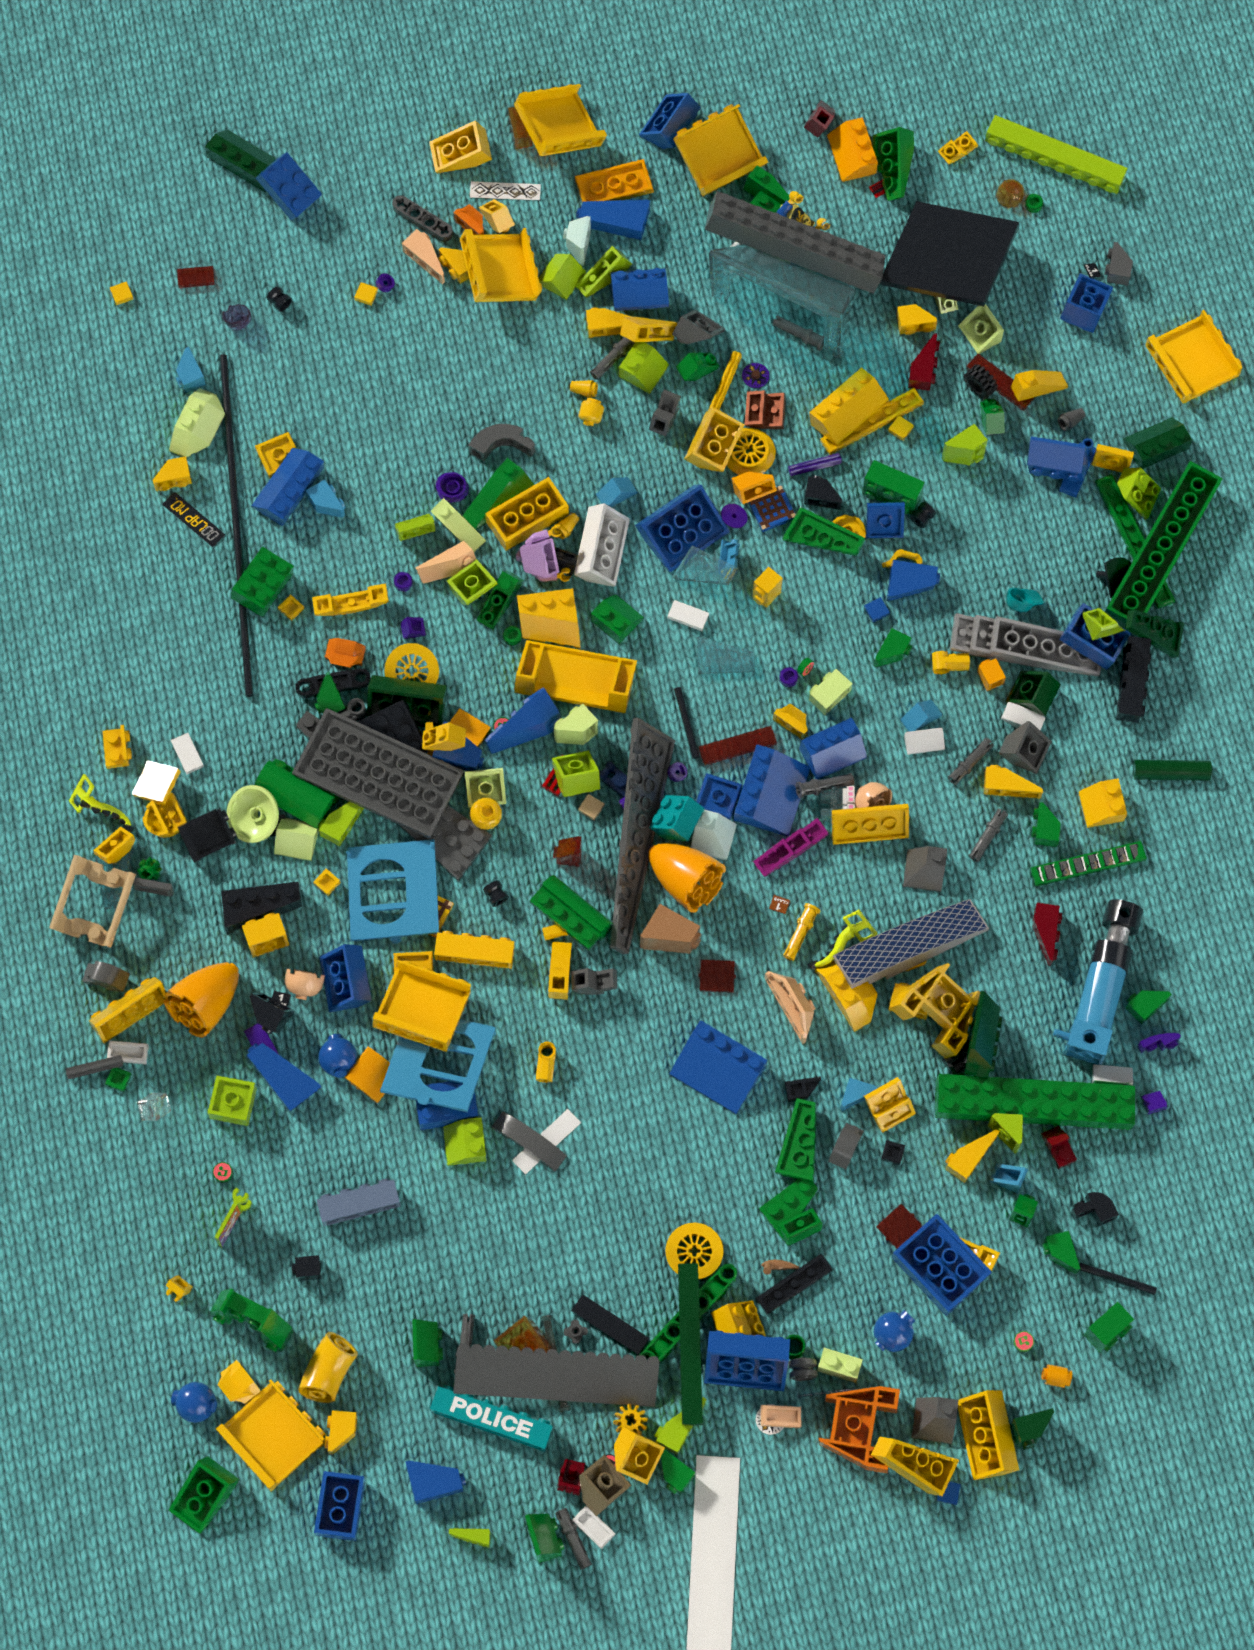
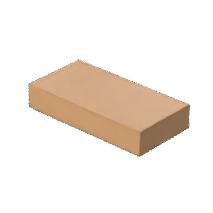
[760,1405,801,1428]

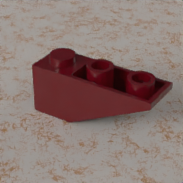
[908,333,940,391]
[1032,902,1062,966]

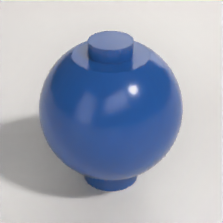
[318,1034,358,1078]
[874,1310,915,1352]
[171,1382,217,1423]

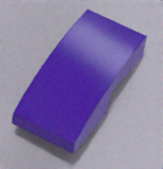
[244,1023,279,1054]
[1137,1033,1181,1053]

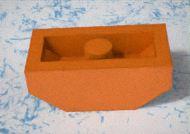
[453,204,485,235]
[325,638,366,668]

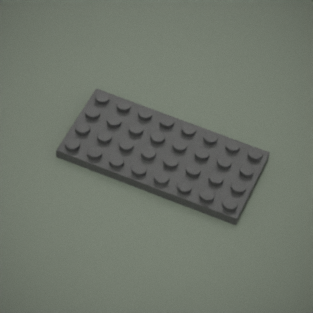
[292,708,464,838]

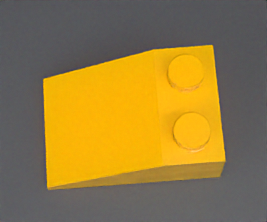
[429,120,492,173]

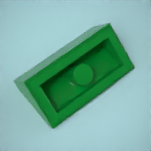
[778,1208,822,1246]

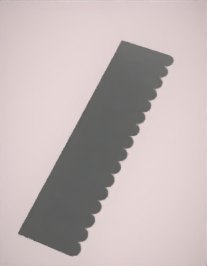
[453,1343,659,1407]

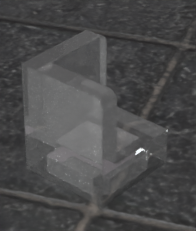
[137,1093,171,1121]

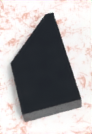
[785,1076,821,1102]

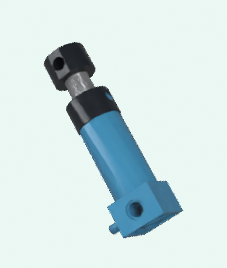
[1053,899,1144,1065]

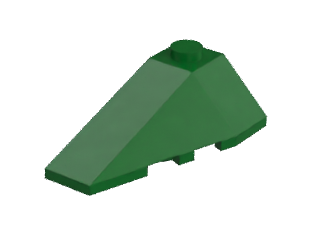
[872,127,914,201]
[462,458,535,530]

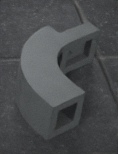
[468,424,535,462]

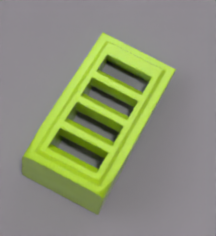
[449,1528,490,1548]

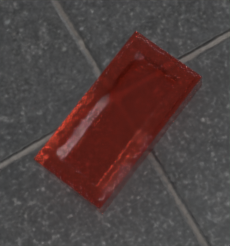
[177,266,215,288]

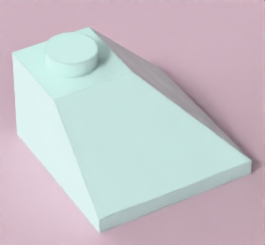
[563,216,591,266]
[691,810,737,861]

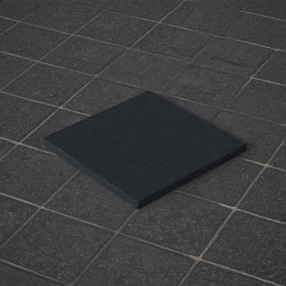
[880,201,1020,307]

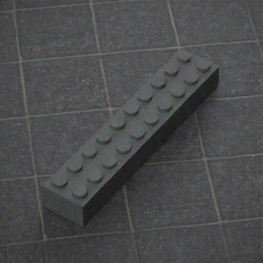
[705,191,886,294]

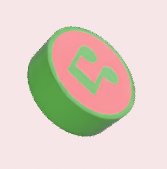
[1013,1331,1034,1352]

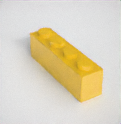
[434,931,515,969]

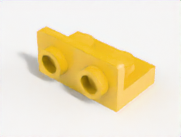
[102,725,132,769]

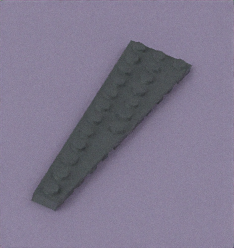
[296,711,492,881]
[610,718,675,954]

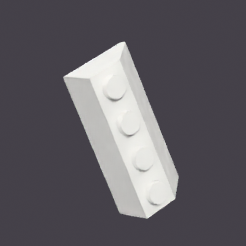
[574,503,630,587]

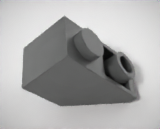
[1104,242,1133,286]

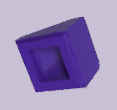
[401,617,426,639]
[1141,1091,1168,1115]

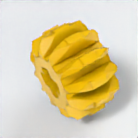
[613,1404,648,1435]

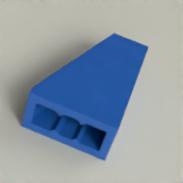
[576,200,650,240]
[246,1043,321,1112]

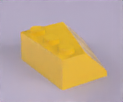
[517,588,581,649]

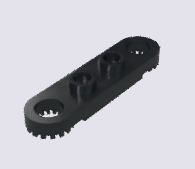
[295,668,371,698]

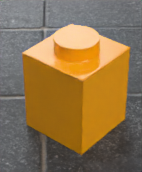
[977,658,1006,691]

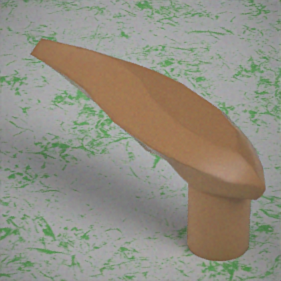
[761,1260,799,1275]

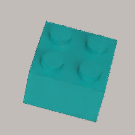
[649,795,705,841]

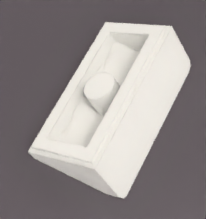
[904,728,945,755]
[1092,1065,1133,1085]

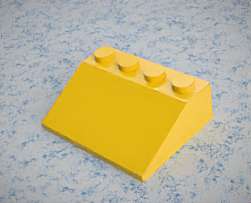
[89,977,166,1044]

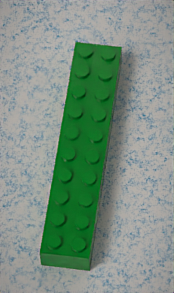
[1105,461,1223,635]
[935,1074,1135,1130]

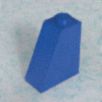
[886,560,940,601]
[432,721,485,771]
[405,1461,466,1504]

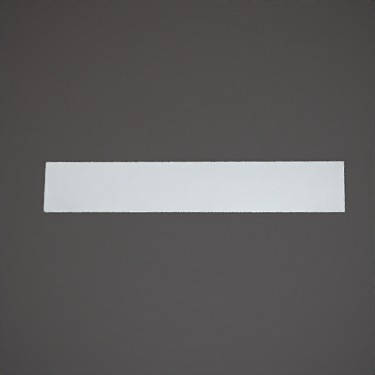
[687,1455,740,1650]

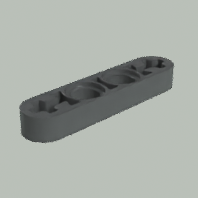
[392,195,453,242]

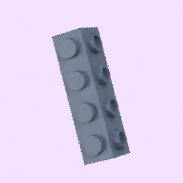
[317,1179,401,1227]

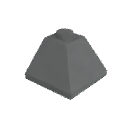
[672,309,725,344]
[999,721,1052,774]
[903,846,947,892]
[912,1397,958,1444]

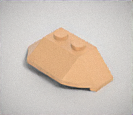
[764,971,815,1044]

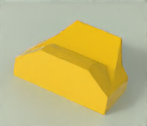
[773,704,808,740]
[93,826,135,864]
[217,1360,261,1405]

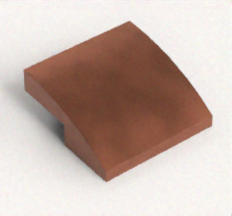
[745,390,786,429]

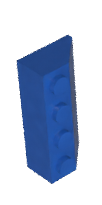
[251,448,324,527]

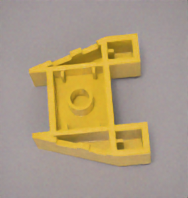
[889,963,980,1058]

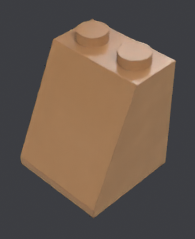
[640,904,702,954]

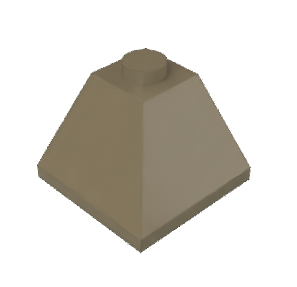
[579,1454,631,1516]

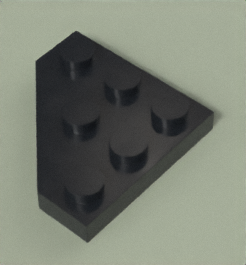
[358,699,429,753]

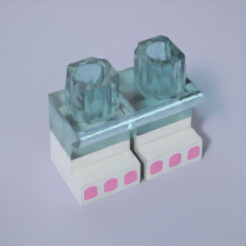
[820,786,855,826]

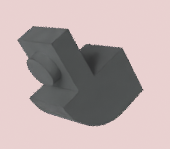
[649,389,681,436]
[82,961,130,992]
[571,968,617,995]
[828,1123,864,1169]

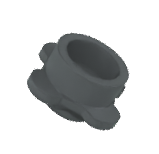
[564,1320,588,1344]

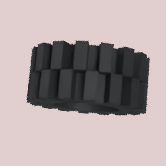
[964,364,998,399]

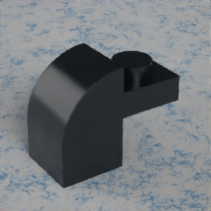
[1070,1192,1119,1227]

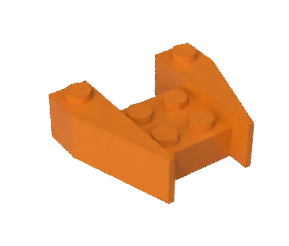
[819,1386,900,1474]

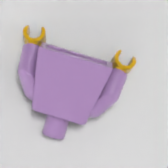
[516,524,571,582]

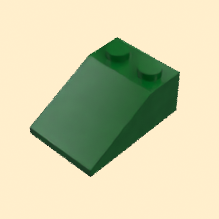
[168,1456,240,1534]
[525,1514,564,1563]

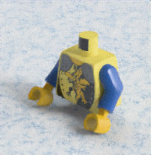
[776,191,830,230]

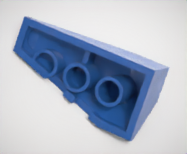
[485,687,562,754]

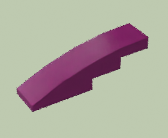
[753,818,830,877]

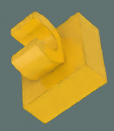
[166,1275,193,1302]

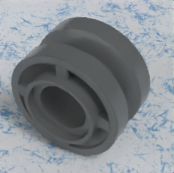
[788,1358,818,1381]

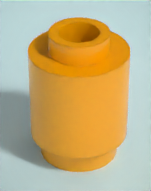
[1041,1364,1072,1388]

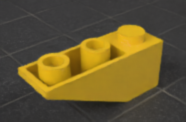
[548,942,572,1000]

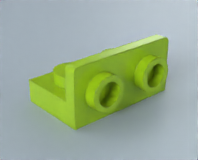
[395,514,435,541]

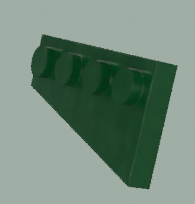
[1125,610,1184,658]

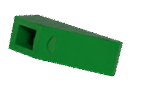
[477,571,524,629]

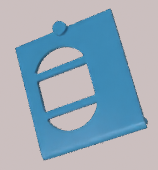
[346,839,439,944]
[380,1019,496,1112]

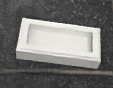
[667,600,709,631]
[171,733,204,775]
[107,1040,149,1064]
[572,1505,616,1549]

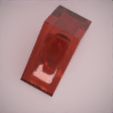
[553,836,582,867]

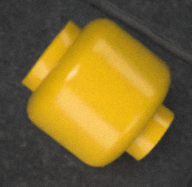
[578,398,604,427]

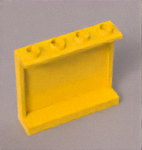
[514,84,607,157]
[673,104,768,197]
[460,228,542,302]
[1145,310,1242,404]
[373,960,471,1052]
[216,1380,326,1491]

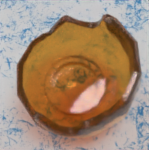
[996,179,1025,208]

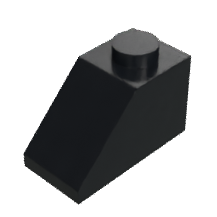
[804,476,842,510]

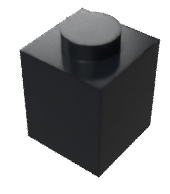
[292,1255,322,1281]

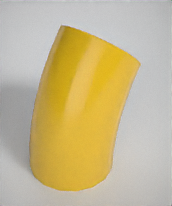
[298,1332,358,1403]

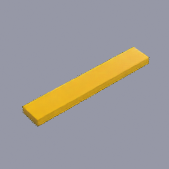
[820,388,924,455]

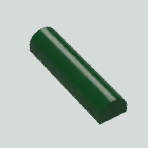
[1133,760,1212,781]

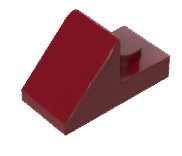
[1041,1126,1077,1169]

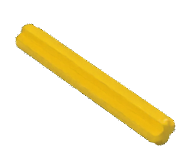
[708,351,742,410]

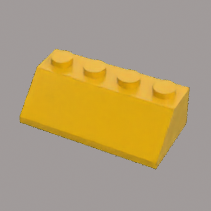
[809,367,889,446]
[958,1390,1019,1480]

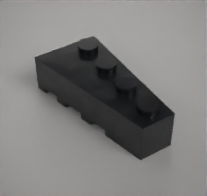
[1116,636,1152,723]
[221,882,302,935]

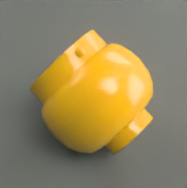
[470,797,502,830]

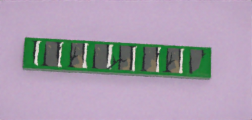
[1030,841,1147,887]

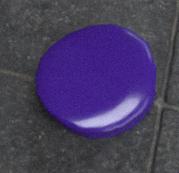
[436,472,469,503]

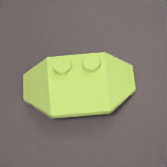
[169,388,225,458]

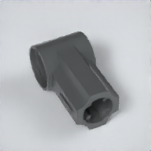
[338,698,367,721]

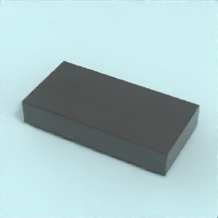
[133,877,174,897]

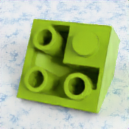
[1117,467,1161,519]

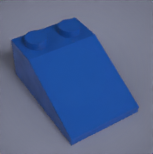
[1060,273,1113,333]

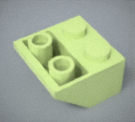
[554,704,598,745]

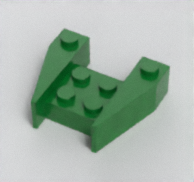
[743,165,790,213]
[210,1288,293,1352]

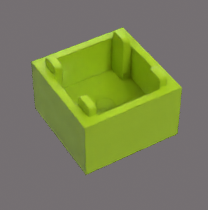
[208,1075,257,1126]

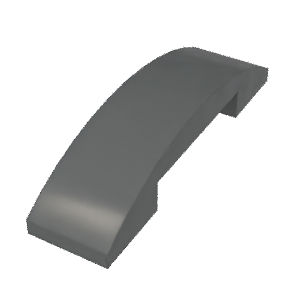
[491,1112,567,1172]

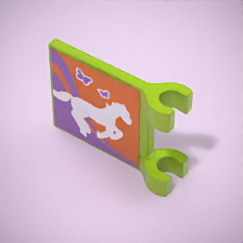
[214,1188,252,1247]

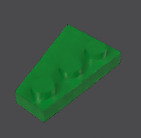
[759,1179,818,1240]

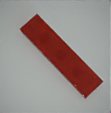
[966,353,1035,411]
[699,726,777,766]

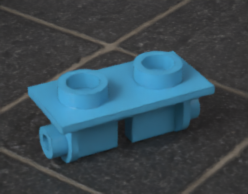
[718,539,740,580]

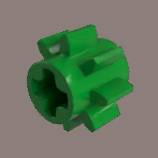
[137,857,162,880]

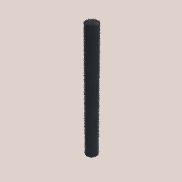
[674,687,700,759]
[1079,1262,1157,1295]

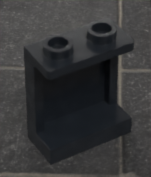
[177,807,237,862]

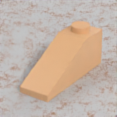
[402,229,445,284]
[416,541,476,584]

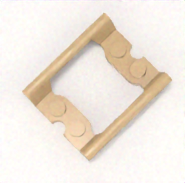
[49,855,136,948]

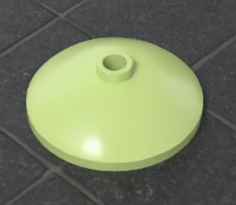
[227,785,279,843]

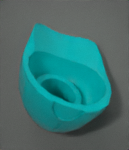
[1006,588,1045,612]

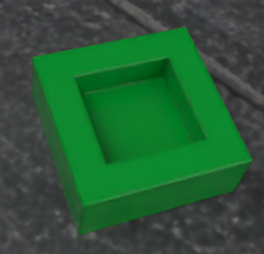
[105,1068,132,1092]

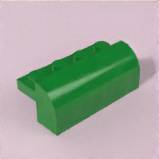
[254,759,340,829]
[529,875,613,951]

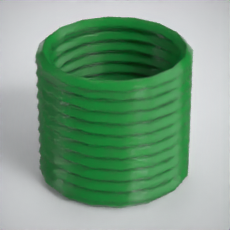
[786,1334,806,1359]

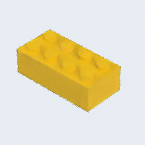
[485,477,569,551]

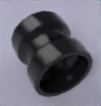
[267,286,292,312]
[910,502,936,528]
[483,880,509,907]

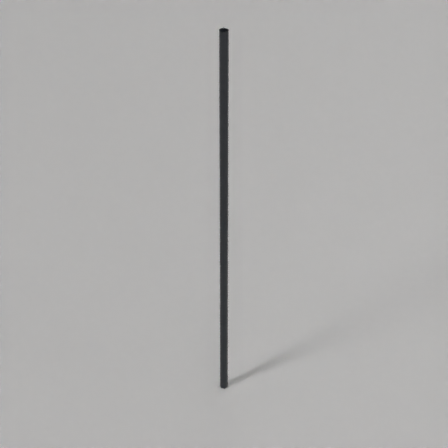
[220,354,253,697]

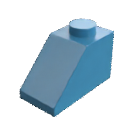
[175,347,206,393]

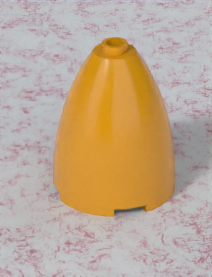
[649,843,726,913]
[163,962,239,1038]

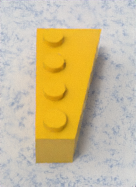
[871,1437,959,1496]

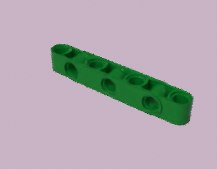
[640,1264,737,1364]

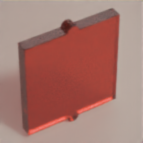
[698,960,736,993]
[876,1204,922,1249]

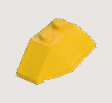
[814,961,878,1032]

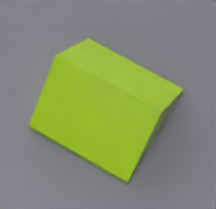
[538,254,586,300]
[988,1113,1023,1154]

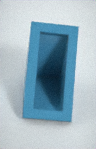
[596,477,638,507]
[900,700,942,732]
[840,1078,877,1111]
[989,1163,1028,1194]

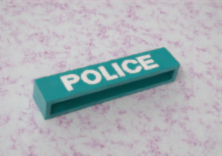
[430,1385,553,1452]

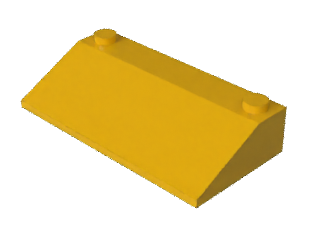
[514,640,637,713]

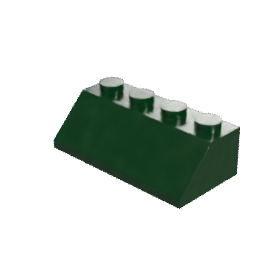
[205,129,276,193]
[366,675,447,727]
[964,991,1003,1079]

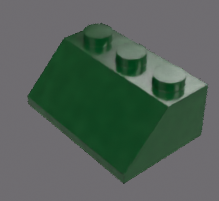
[1123,417,1192,469]

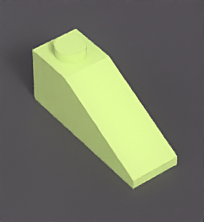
[431,498,486,553]

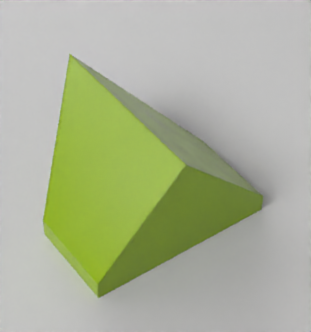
[1083,608,1126,640]

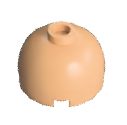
[855,782,893,808]
[285,969,325,1000]

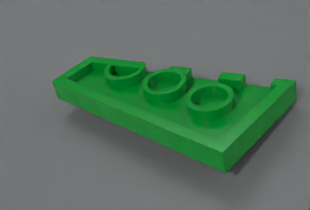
[782,507,865,556]
[775,1098,817,1183]

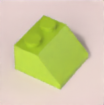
[619,342,669,394]
[941,424,988,465]
[447,559,498,605]
[552,750,600,797]
[443,1117,487,1166]

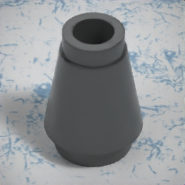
[1058,408,1086,431]

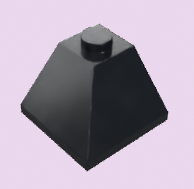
[250,992,295,1034]

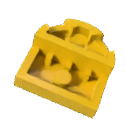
[143,793,188,838]

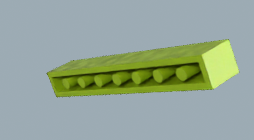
[985,115,1128,194]

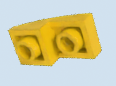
[938,131,978,165]

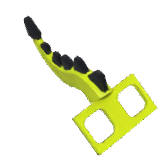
[69,774,134,833]
[807,910,878,970]

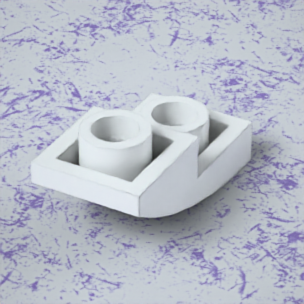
[1001,702,1045,730]

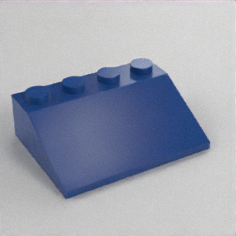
[635,485,730,572]
[734,744,810,837]
[669,1020,768,1114]
[891,1214,992,1316]
[704,1330,790,1391]

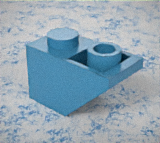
[306,480,346,518]

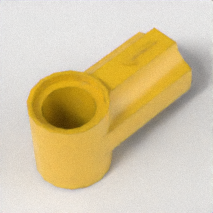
[932,651,970,675]
[535,1042,556,1083]

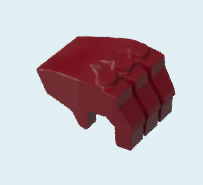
[557,1459,585,1495]

